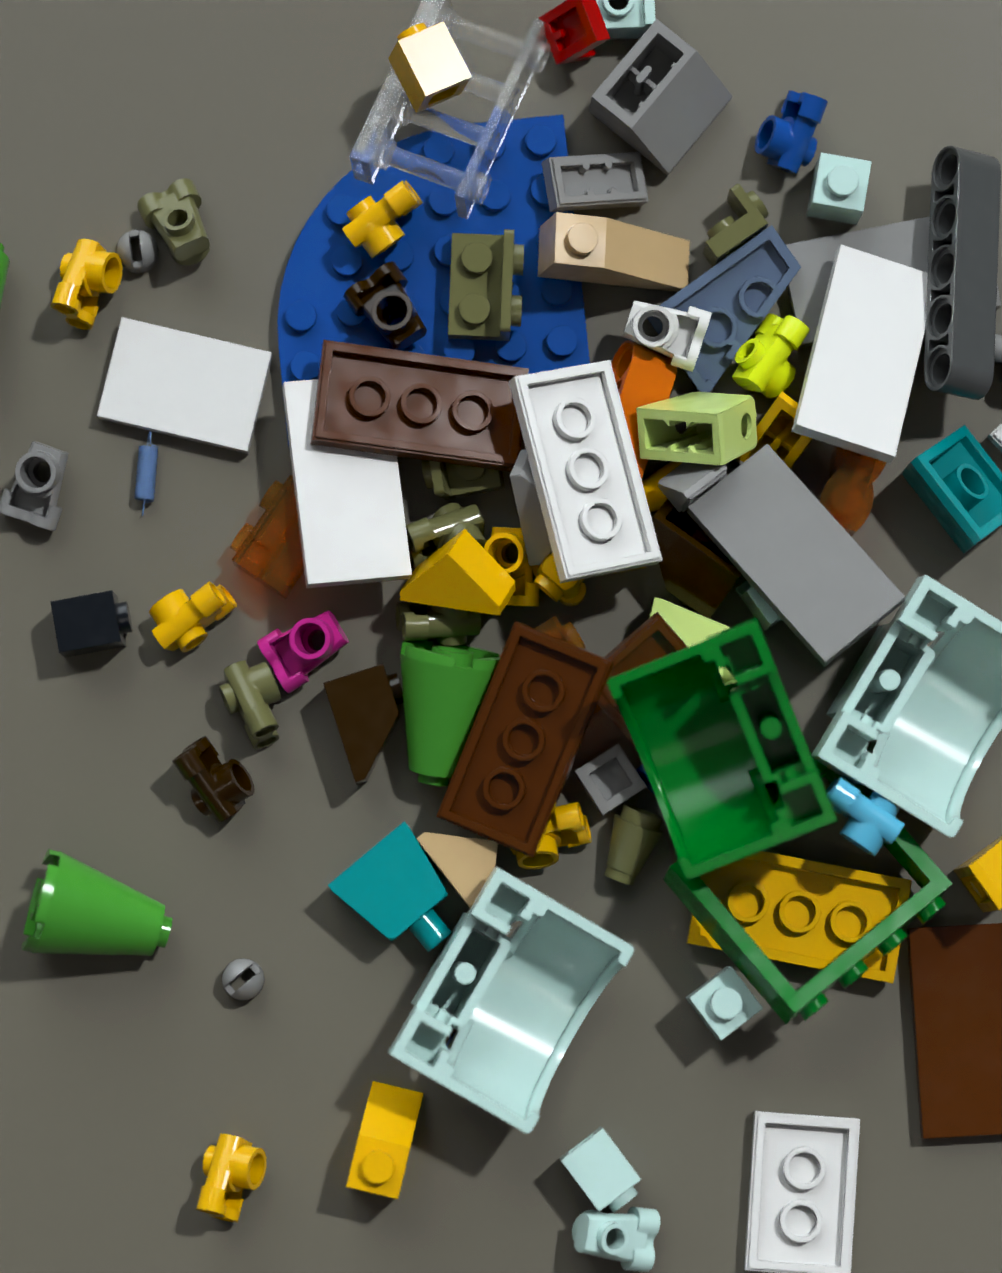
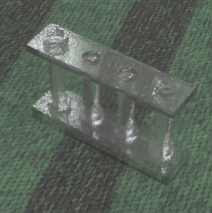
[349,0,551,219]

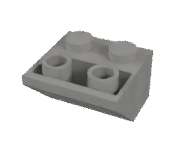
[589,19,733,175]

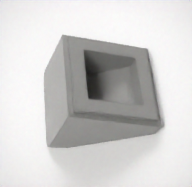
[658,462,728,513]

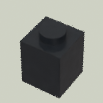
[50,590,132,658]

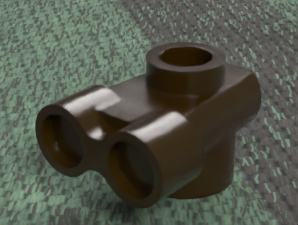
[343,262,427,351]
[172,736,254,823]

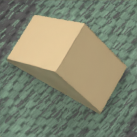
[416,832,498,908]

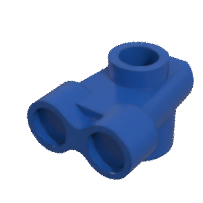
[755,90,828,173]

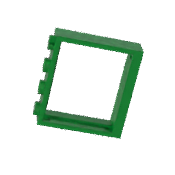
[663,753,952,1025]

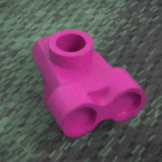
[257,610,349,693]

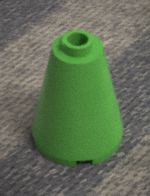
[400,640,500,786]
[21,849,172,956]

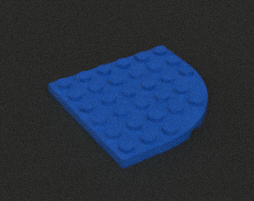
[277,114,590,449]

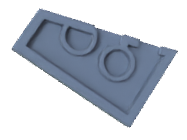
[647,225,801,392]

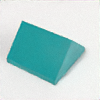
[901,425,1002,554]

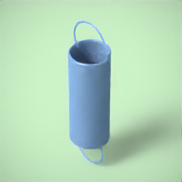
[134,431,159,516]

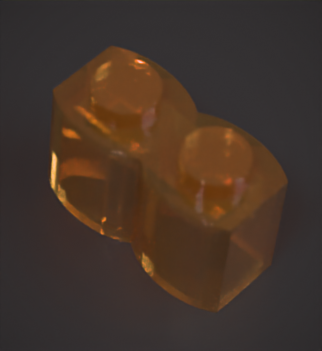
[817,446,887,537]

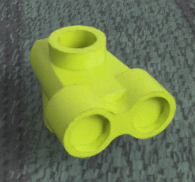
[732,313,810,398]

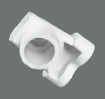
[622,300,712,372]

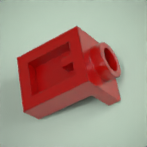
[538,0,611,65]

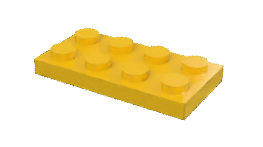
[686,851,912,984]

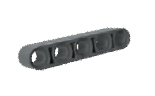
[924,145,1001,400]

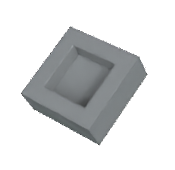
[574,743,647,816]

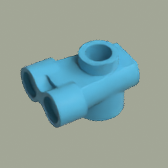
[826,777,905,857]

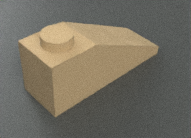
[538,212,690,292]

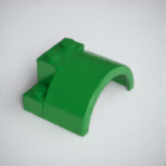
[607,617,838,879]

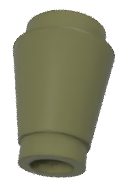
[604,804,664,885]

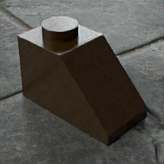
[652,499,741,619]
[323,664,404,785]

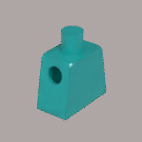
[328,821,452,953]

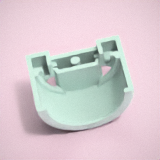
[811,575,1002,837]
[388,867,634,1133]

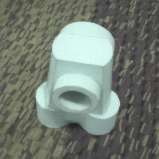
[572,1207,660,1272]

